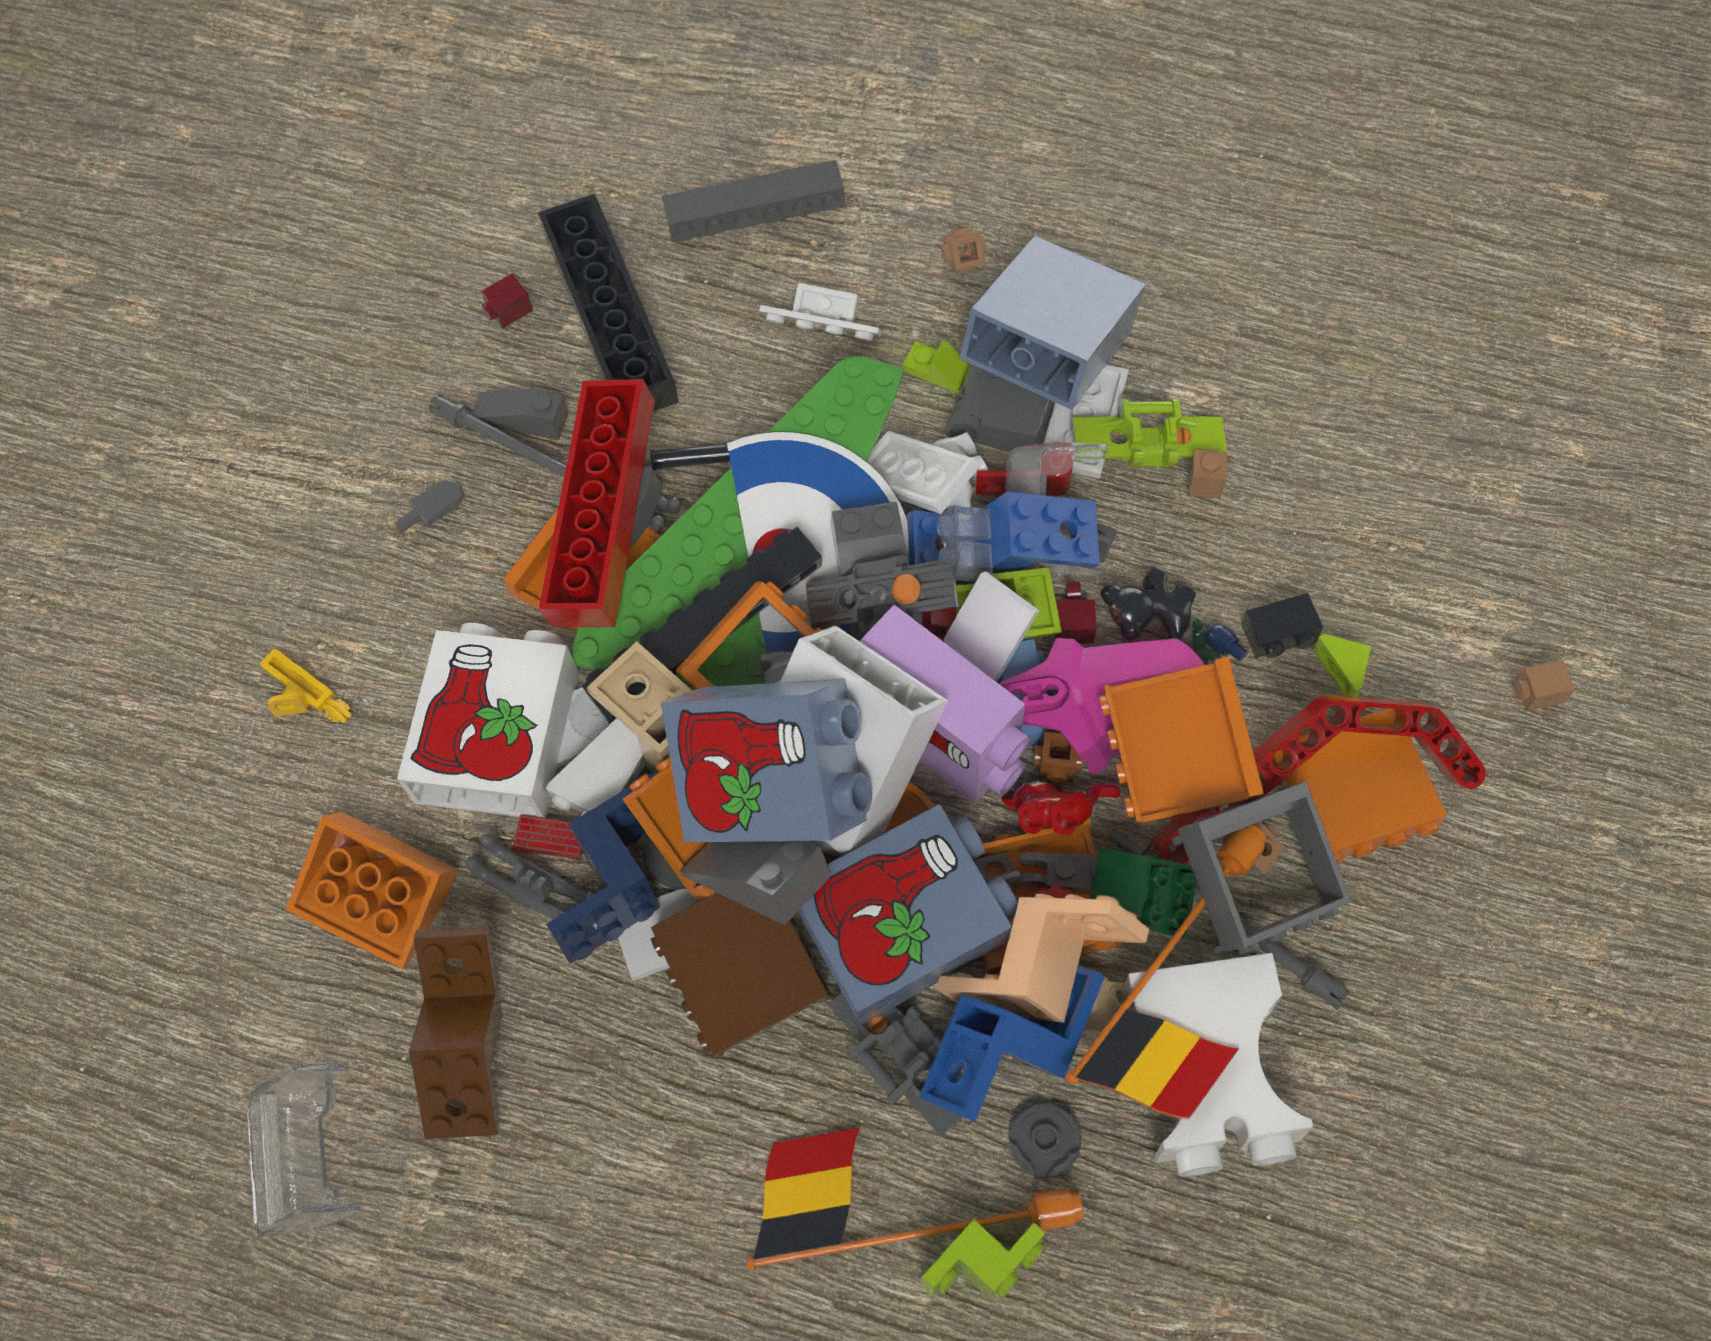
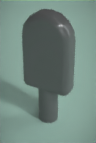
[394,479,463,533]

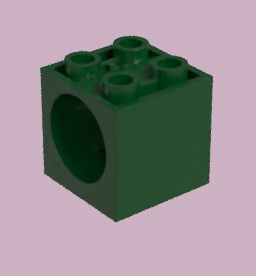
[1090,847,1197,938]

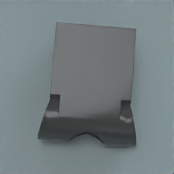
[945,365,1053,460]

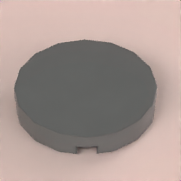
[1008,1103,1082,1178]

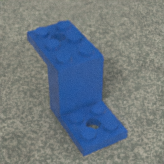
[907,491,1100,583]
[919,966,1105,1122]

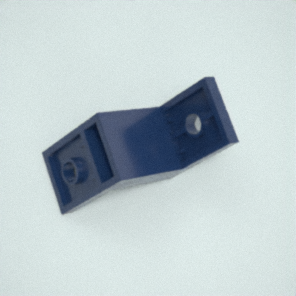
[546,770,660,964]

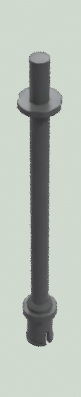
[429,394,566,477]
[1107,828,1350,1010]

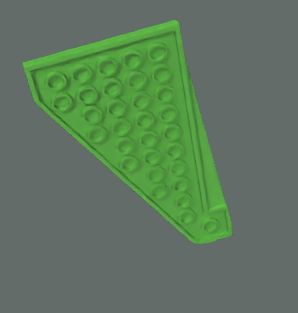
[570,356,904,691]

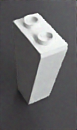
[546,718,646,816]

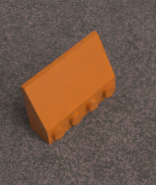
[286,812,458,969]

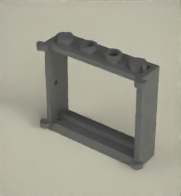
[1172,782,1351,955]

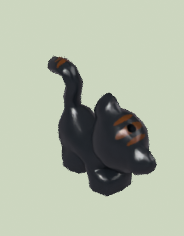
[1100,568,1196,641]

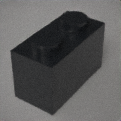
[1241,593,1323,659]

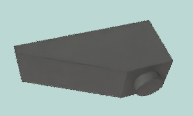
[471,388,568,440]

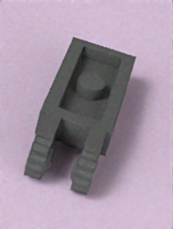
[1019,852,1098,892]

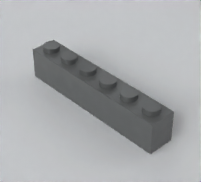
[662,160,845,242]

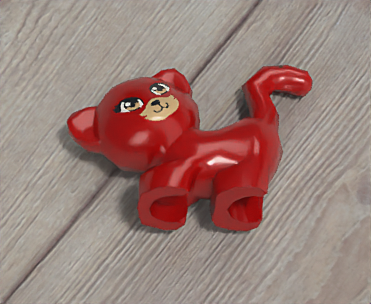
[1001,780,1121,836]

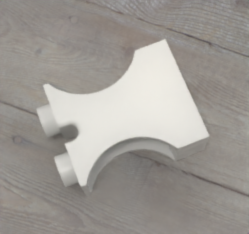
[1124,953,1313,1177]

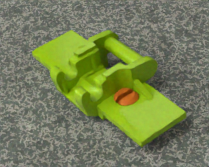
[1072,398,1227,467]

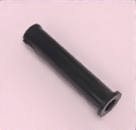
[650,443,730,470]

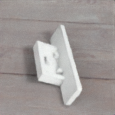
[759,283,882,341]

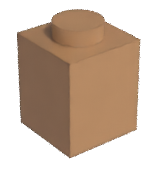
[1188,449,1227,499]
[1515,660,1575,711]

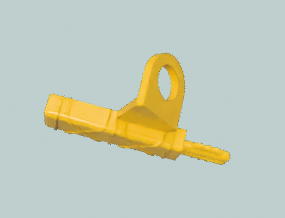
[260,649,352,723]

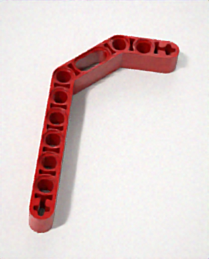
[1152,695,1486,864]

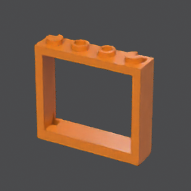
[675,581,823,690]

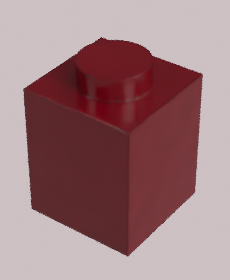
[481,273,533,329]

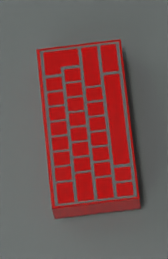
[513,814,583,860]

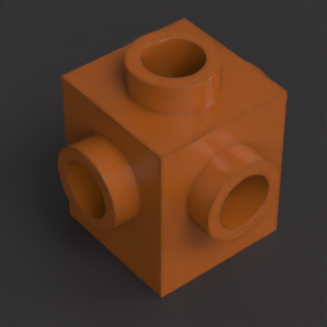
[1034,731,1083,784]

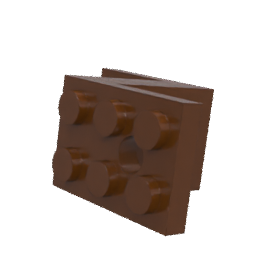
[409,926,502,1139]

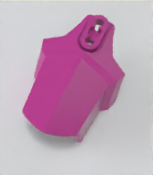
[1000,638,1204,774]

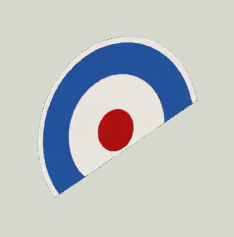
[727,432,909,683]

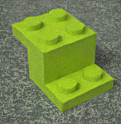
[946,567,1062,641]
[921,1219,1046,1300]

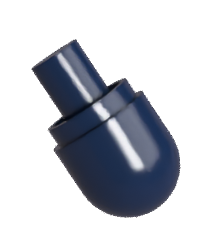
[1205,624,1248,662]

